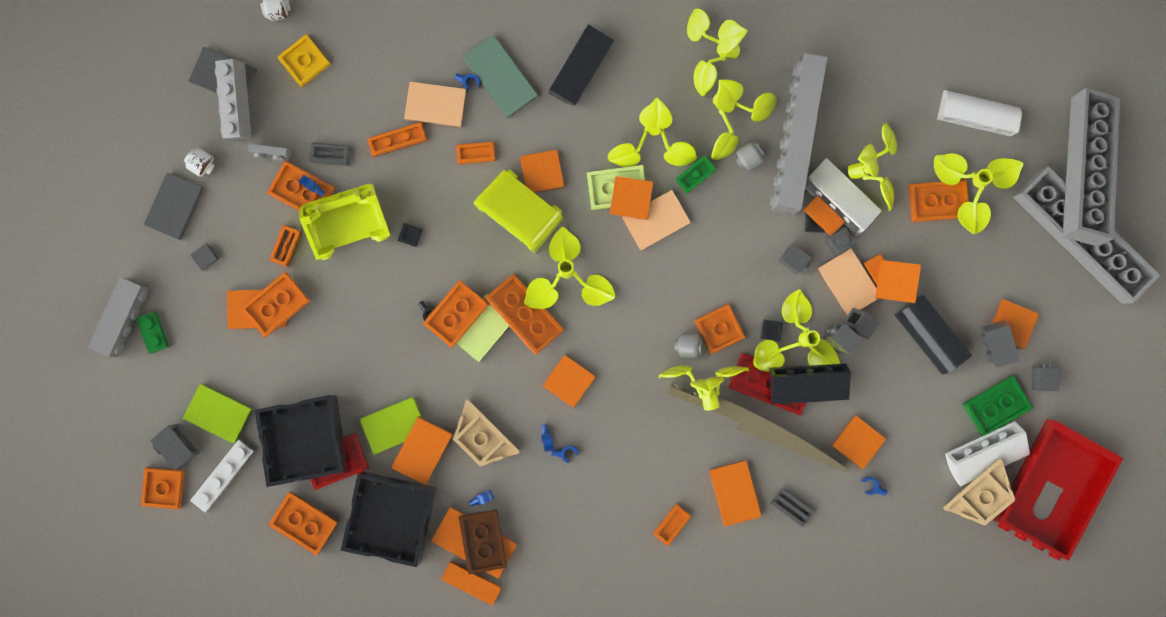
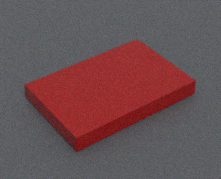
[311,433,369,490]

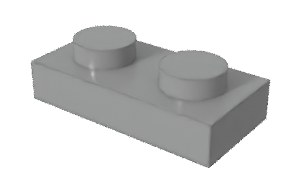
[248,144,292,162]

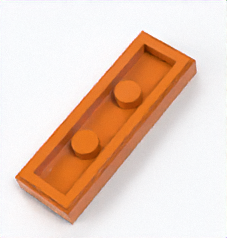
[367,122,428,158]
[441,561,502,606]

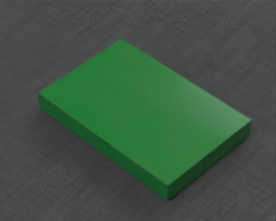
[962,375,1033,437]

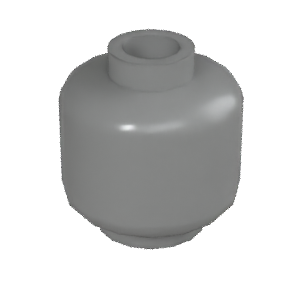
[736,142,765,171]
[675,333,703,359]

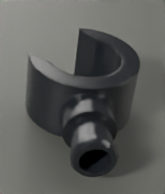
[418,301,435,321]

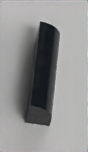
[548,24,614,106]
[894,295,972,374]
[769,363,851,404]

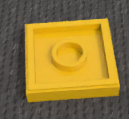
[277,34,331,88]

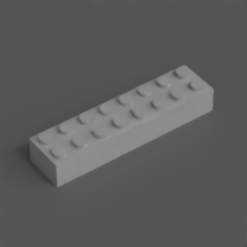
[770,53,827,215]
[1063,88,1120,247]
[1013,166,1161,304]

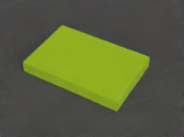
[182,384,253,444]
[359,397,422,455]

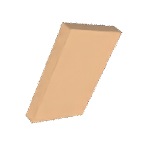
[404,82,466,128]
[622,190,691,251]
[817,248,877,316]

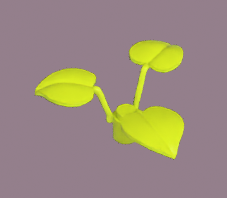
[687,9,748,97]
[711,79,777,161]
[608,98,698,167]
[848,123,897,211]
[934,153,1023,234]
[524,227,615,309]
[754,289,840,372]
[659,365,749,410]

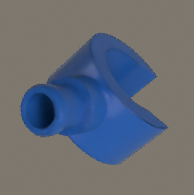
[454,73,481,92]
[299,175,325,197]
[541,424,554,452]
[551,445,578,463]
[860,476,887,496]
[469,489,495,507]

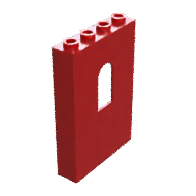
[993,419,1124,561]

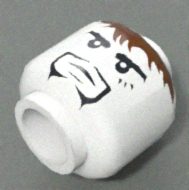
[260,0,291,22]
[184,148,215,177]

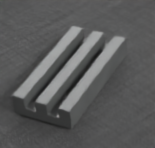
[309,142,350,166]
[771,488,814,527]

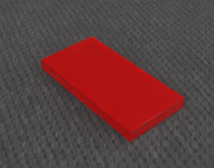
[728,352,806,416]

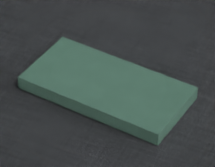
[463,35,538,119]

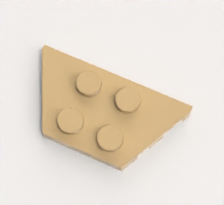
[453,399,520,467]
[943,458,1015,526]

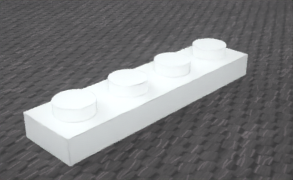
[190,439,255,512]

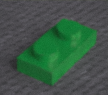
[675,155,717,195]
[136,312,169,354]

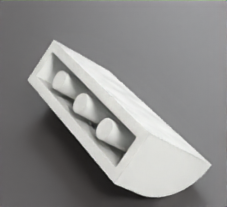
[937,90,1022,137]
[805,158,882,237]
[945,421,1030,487]

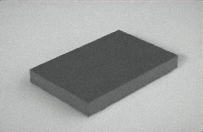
[189,47,257,93]
[144,173,204,240]

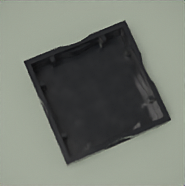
[254,395,349,487]
[340,471,437,567]

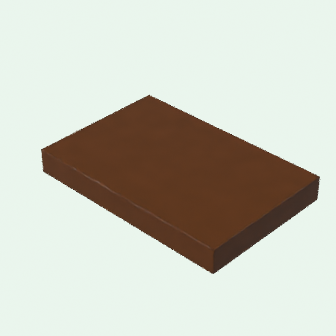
[458,509,507,574]

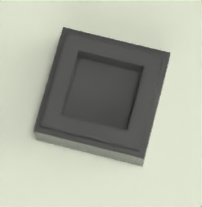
[190,244,219,271]

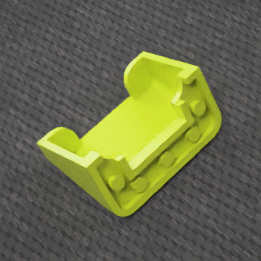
[473,169,563,253]
[299,184,391,260]

